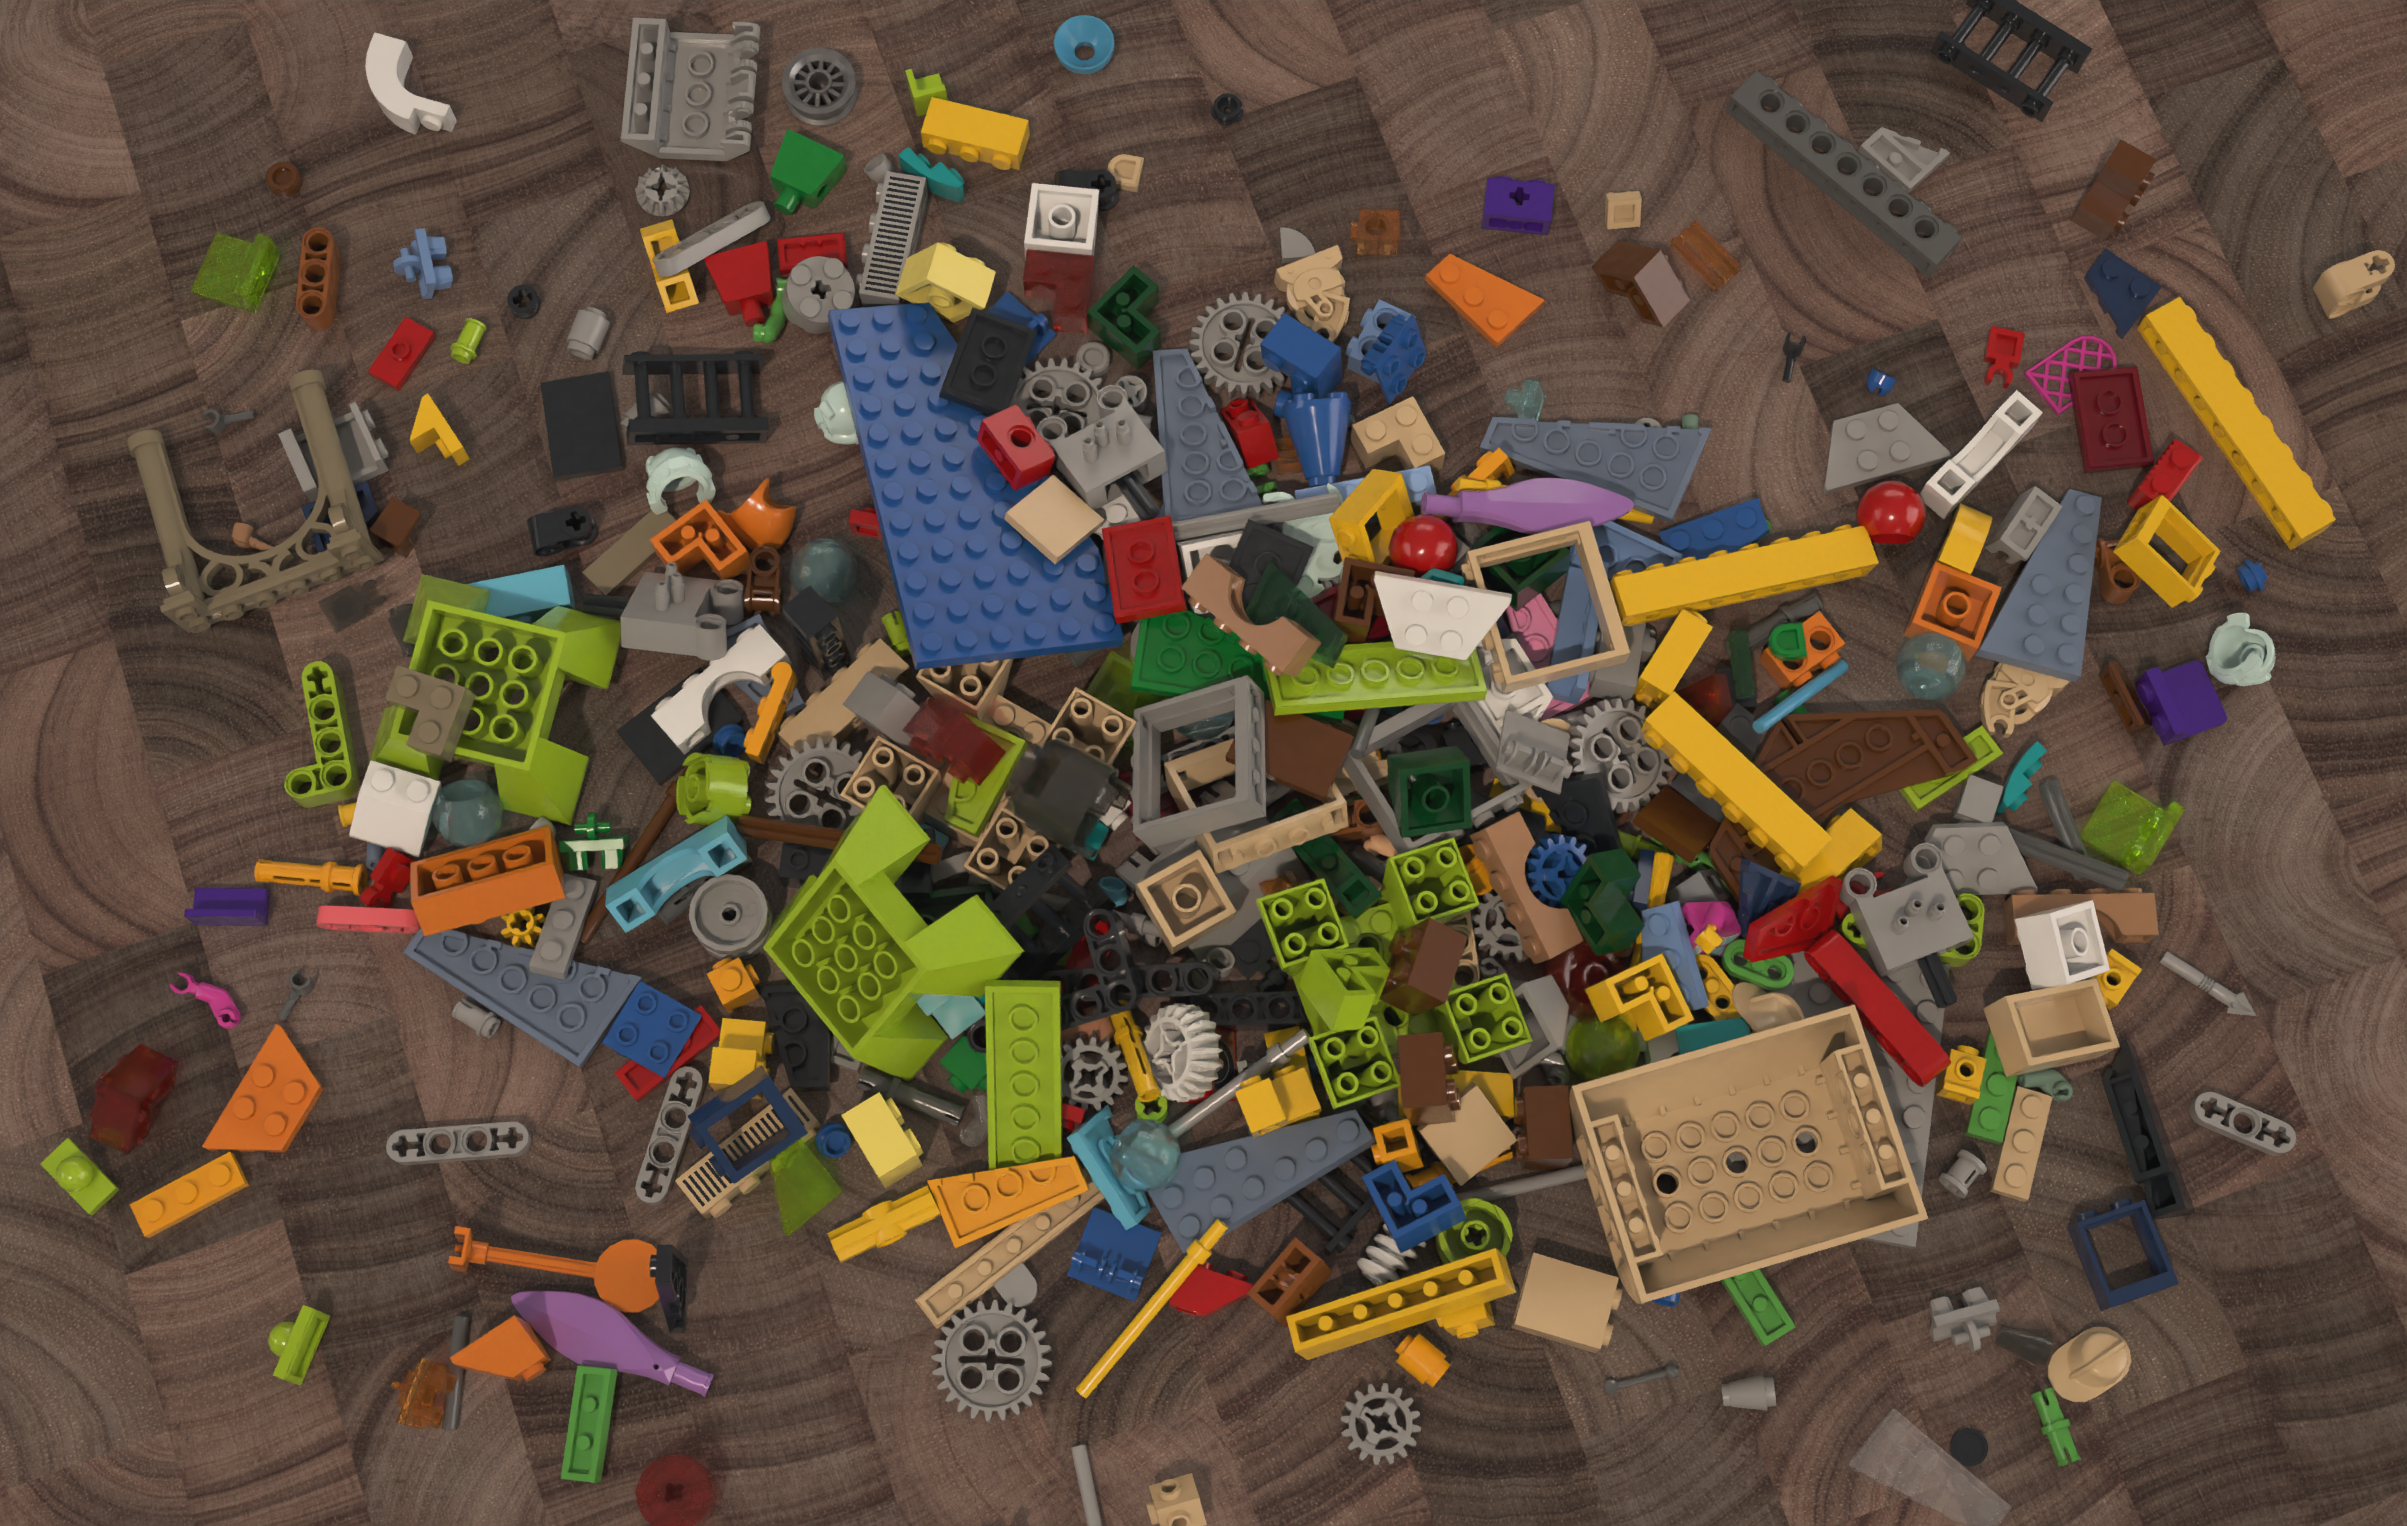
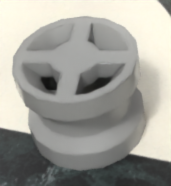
[1115,375,1147,414]

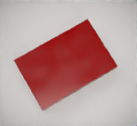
[1102,515,1187,624]

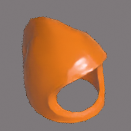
[717,478,797,550]

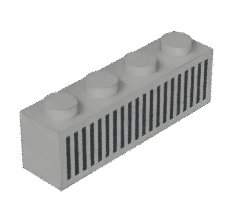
[855,171,928,307]

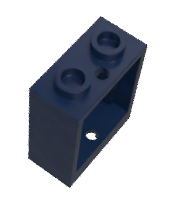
[688,1065,808,1184]
[2067,1197,2179,1311]

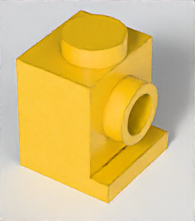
[2086,949,2142,1011]
[1936,1045,1987,1105]

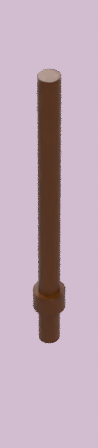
[579,766,688,945]

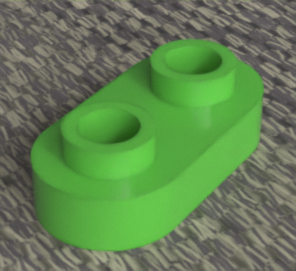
[1722,940,1794,991]

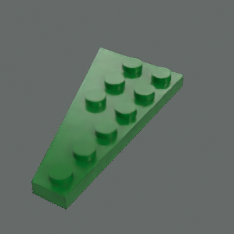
[1130,607,1344,724]

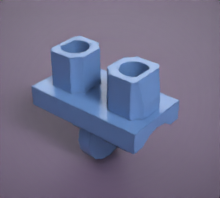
[393,228,453,299]

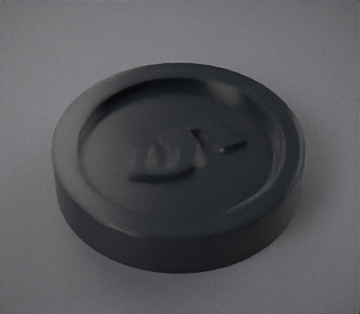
[1949,1428,1988,1467]

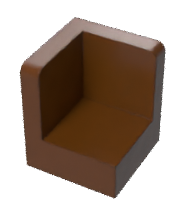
[370,497,422,558]

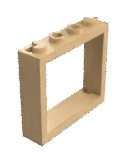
[1461,521,1630,694]
[1164,738,1348,874]

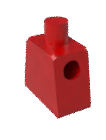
[704,241,775,327]

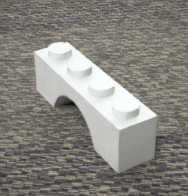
[1919,390,2043,519]
[651,624,792,755]

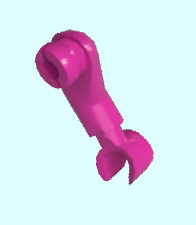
[170,973,241,1029]

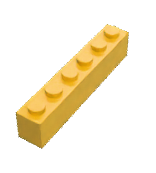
[1641,691,1833,877]
[1286,1248,1516,1360]

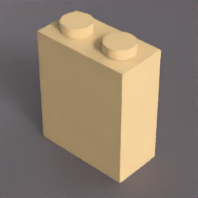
[1511,1253,1622,1353]

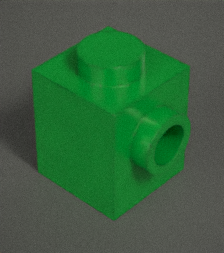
[940,1035,987,1096]

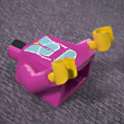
[1681,901,1742,959]

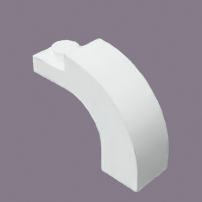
[365,33,457,135]

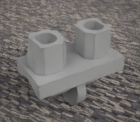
[1929,1287,2000,1352]

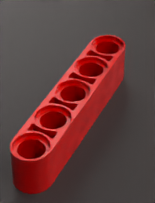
[1803,929,1951,1087]

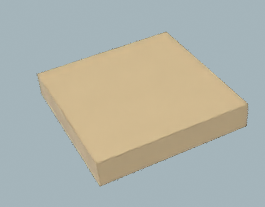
[1004,475,1104,564]
[1416,1082,1517,1186]

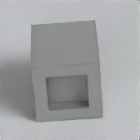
[1949,775,2004,824]

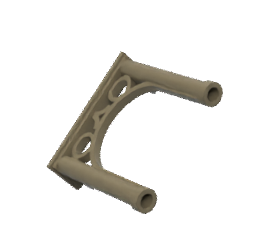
[127,370,384,633]

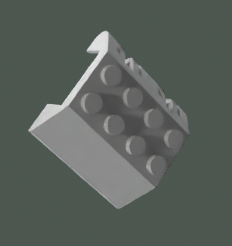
[621,18,761,161]
[1115,779,1310,971]

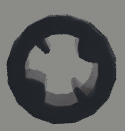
[507,285,541,320]

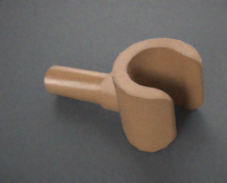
[232,523,273,551]

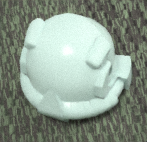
[814,381,859,445]
[646,447,716,515]
[2205,613,2276,686]

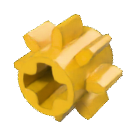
[501,907,546,948]

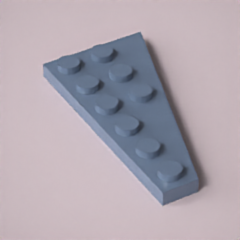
[1153,348,1263,522]
[1480,417,1712,523]
[1975,489,2102,683]
[403,928,644,1069]
[1133,1110,1376,1256]

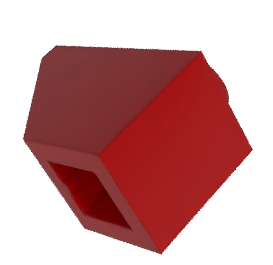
[1219,398,1279,470]
[1169,1262,1253,1319]

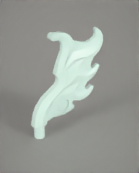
[1262,483,1343,618]

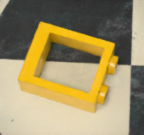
[1329,469,1415,565]
[2113,495,2221,608]
[1632,609,1713,711]

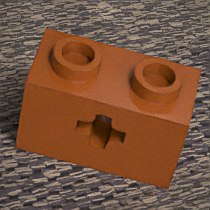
[1247,1237,1333,1328]

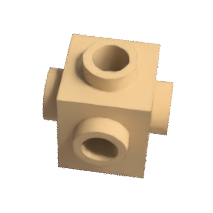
[1146,1473,1207,1526]

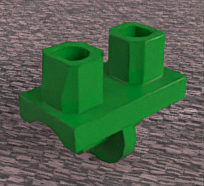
[559,812,629,871]

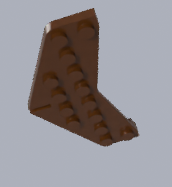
[1708,709,1978,904]

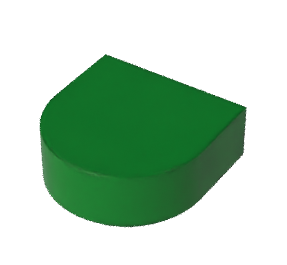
[1767,622,1807,661]

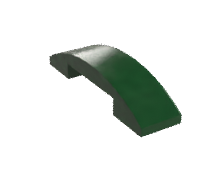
[1269,798,1383,920]

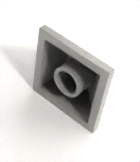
[1499,975,1569,1080]

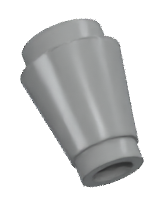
[1721,1373,1776,1411]

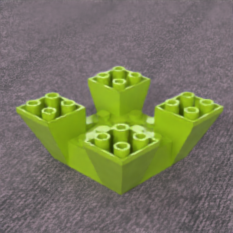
[366,574,621,826]
[763,784,1024,1082]
[1256,837,1533,1109]

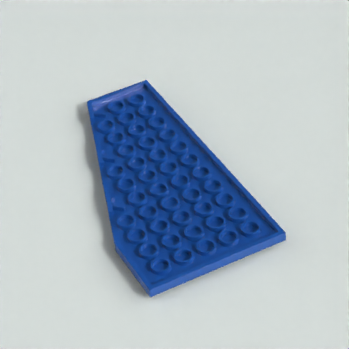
[828,302,1124,670]

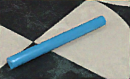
[1752,659,1849,734]

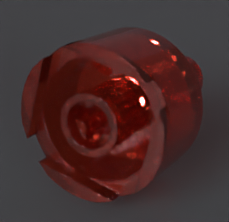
[1543,942,1626,1019]
[635,1454,717,1526]

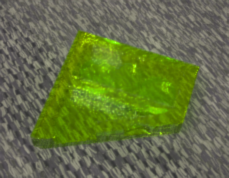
[768,1139,843,1237]

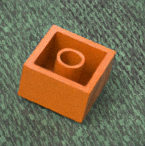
[1903,562,2002,662]

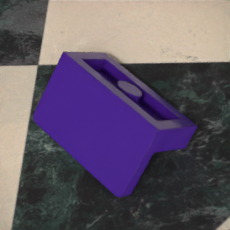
[184,888,270,926]

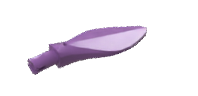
[1421,478,1634,535]
[511,1290,714,1397]

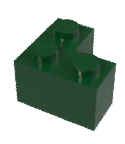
[1087,265,1161,370]
[1560,848,1645,956]

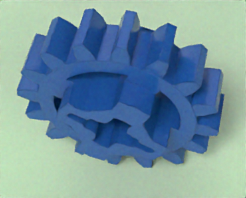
[1525,834,1589,909]

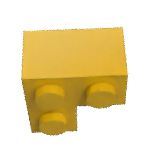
[1585,953,1694,1042]
[708,1018,775,1100]
[1235,1065,1321,1139]

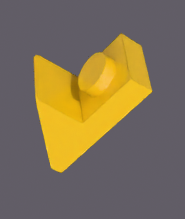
[410,394,470,466]

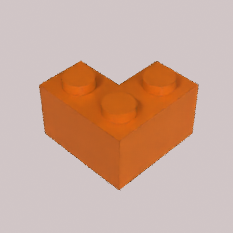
[650,499,749,580]

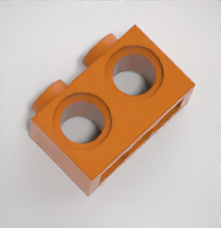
[1759,611,1846,691]

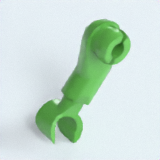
[753,278,787,344]

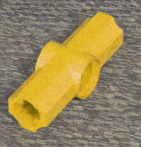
[827,1185,941,1263]

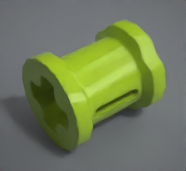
[1135,1093,1168,1127]

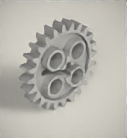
[1189,292,1288,399]
[1009,358,1102,436]
[1566,698,1672,814]
[764,736,862,830]
[931,1300,1052,1423]

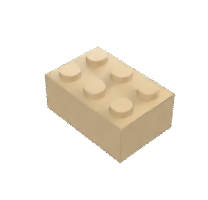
[1983,978,2120,1077]

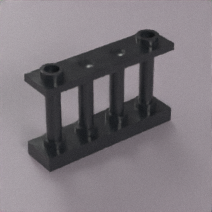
[1931,0,2092,122]
[622,350,769,445]
[988,843,1116,980]
[1273,1096,1427,1257]

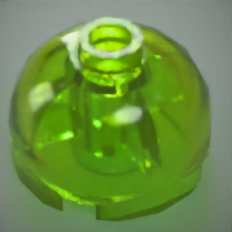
[1565,1013,1639,1082]

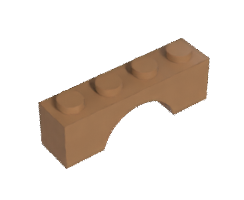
[1181,553,1322,677]
[1470,812,1584,964]
[2003,888,2159,945]

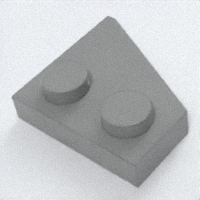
[1857,127,1950,194]

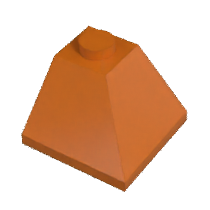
[450,1315,551,1382]

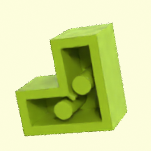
[1298,947,1390,1032]

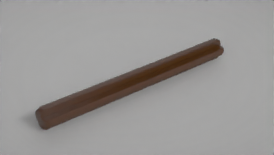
[736,815,942,864]

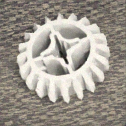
[1141,1003,1223,1102]

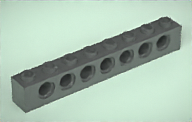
[1725,70,1962,278]

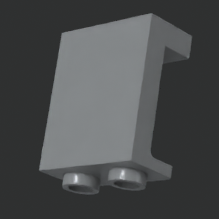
[278,401,390,502]

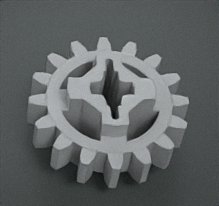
[1471,892,1524,964]
[1061,1032,1128,1111]
[1340,1383,1421,1466]

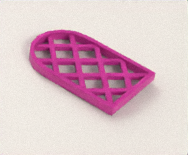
[2024,336,2117,416]

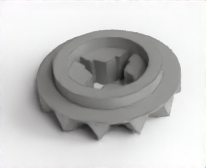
[635,164,690,216]

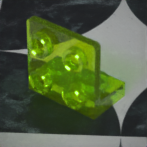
[191,233,281,313]
[2080,781,2186,876]

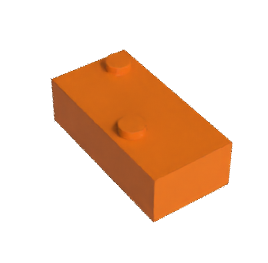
[410,825,566,937]

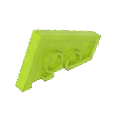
[944,713,1029,838]

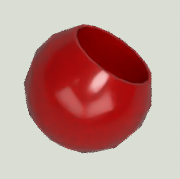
[1856,481,1926,544]
[1388,514,1459,578]

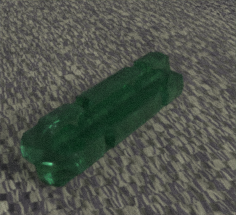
[1727,630,1756,699]

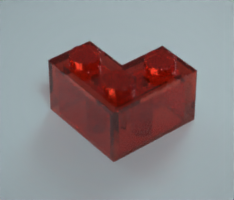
[1023,249,1095,335]
[902,697,1006,786]
[90,1044,178,1154]

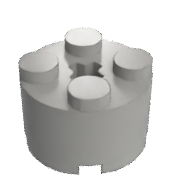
[781,256,855,334]

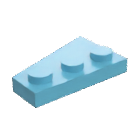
[1067,1105,1152,1230]

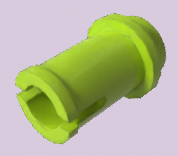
[450,318,487,364]
[881,611,911,658]

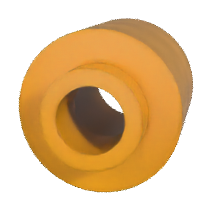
[1458,844,1493,895]
[1395,1333,1451,1388]

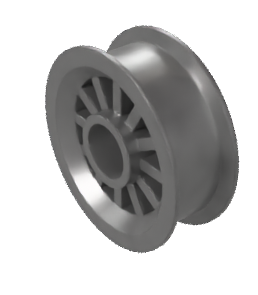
[782,48,858,126]

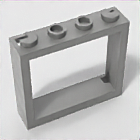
[1130,675,1266,848]
[1343,701,1530,854]

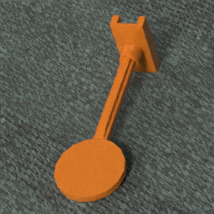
[448,1226,660,1313]

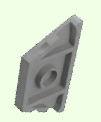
[1822,403,1951,495]
[1898,822,2037,896]

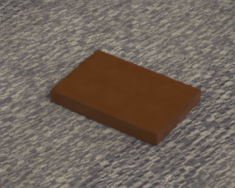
[1226,699,1355,802]

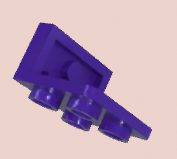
[2134,660,2227,746]

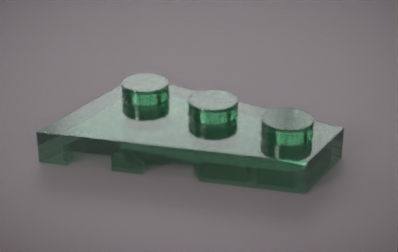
[1245,561,1349,669]

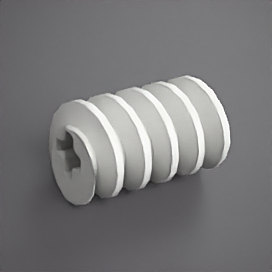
[1357,1224,1427,1287]

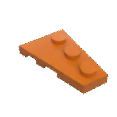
[1425,254,1545,348]

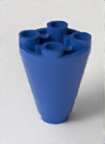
[1282,392,1351,488]

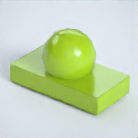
[40,1138,120,1216]
[268,1305,330,1385]

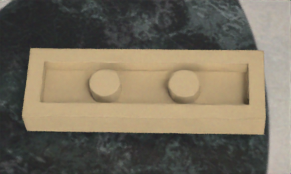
[1989,1086,2053,1202]

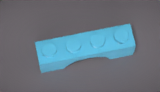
[605,815,747,933]

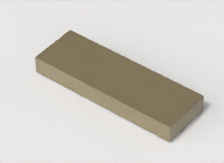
[582,510,676,596]

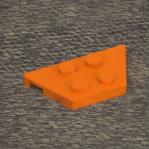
[202,1024,324,1153]

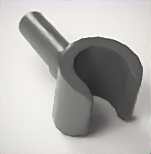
[202,409,255,434]
[277,970,314,1021]

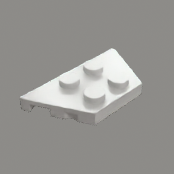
[1374,571,1512,660]
[1475,639,1553,739]

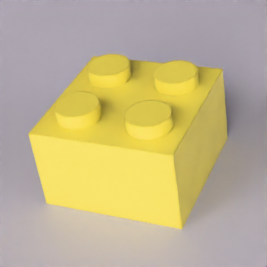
[895,242,996,323]
[841,1092,924,1189]

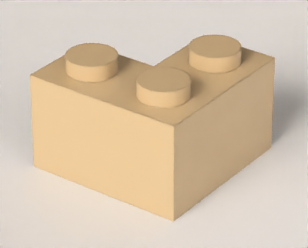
[1350,396,1445,473]

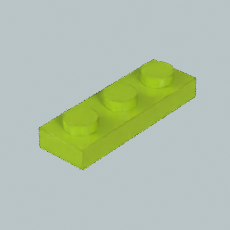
[1899,726,2003,813]

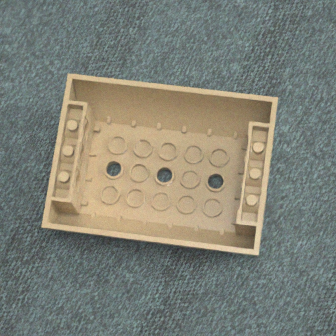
[1569,1004,1929,1304]

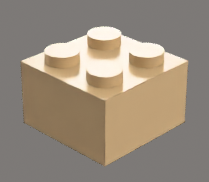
[1135,849,1237,955]

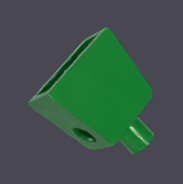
[770,129,847,216]

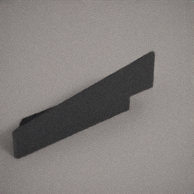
[2102,1039,2195,1220]

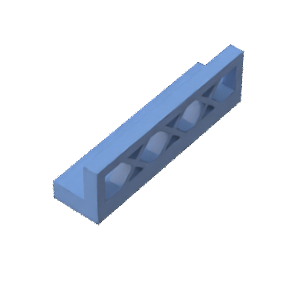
[1545,562,1609,705]

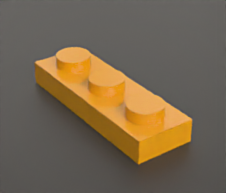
[129,1152,249,1238]

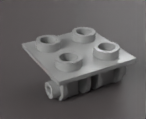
[1495,710,1573,794]

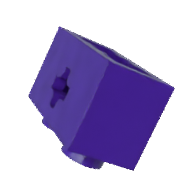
[1481,176,1555,236]

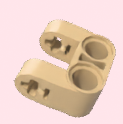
[2313,250,2395,319]

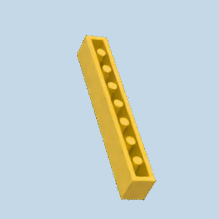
[2137,297,2336,550]
[1609,524,1879,627]

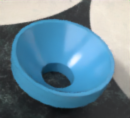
[1054,15,1114,74]

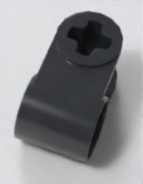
[1054,169,1119,212]
[527,506,598,557]

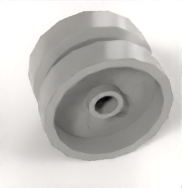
[689,874,774,961]

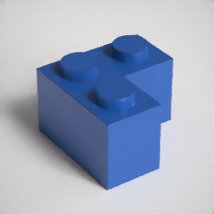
[1260,313,1343,399]
[1362,1160,1467,1253]

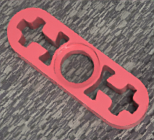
[316,906,421,934]

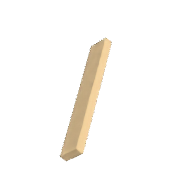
[915,1167,1105,1330]

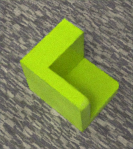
[905,69,948,117]

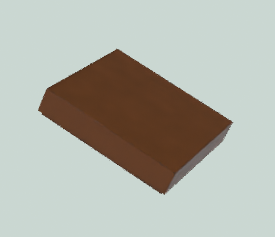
[1632,786,1721,863]

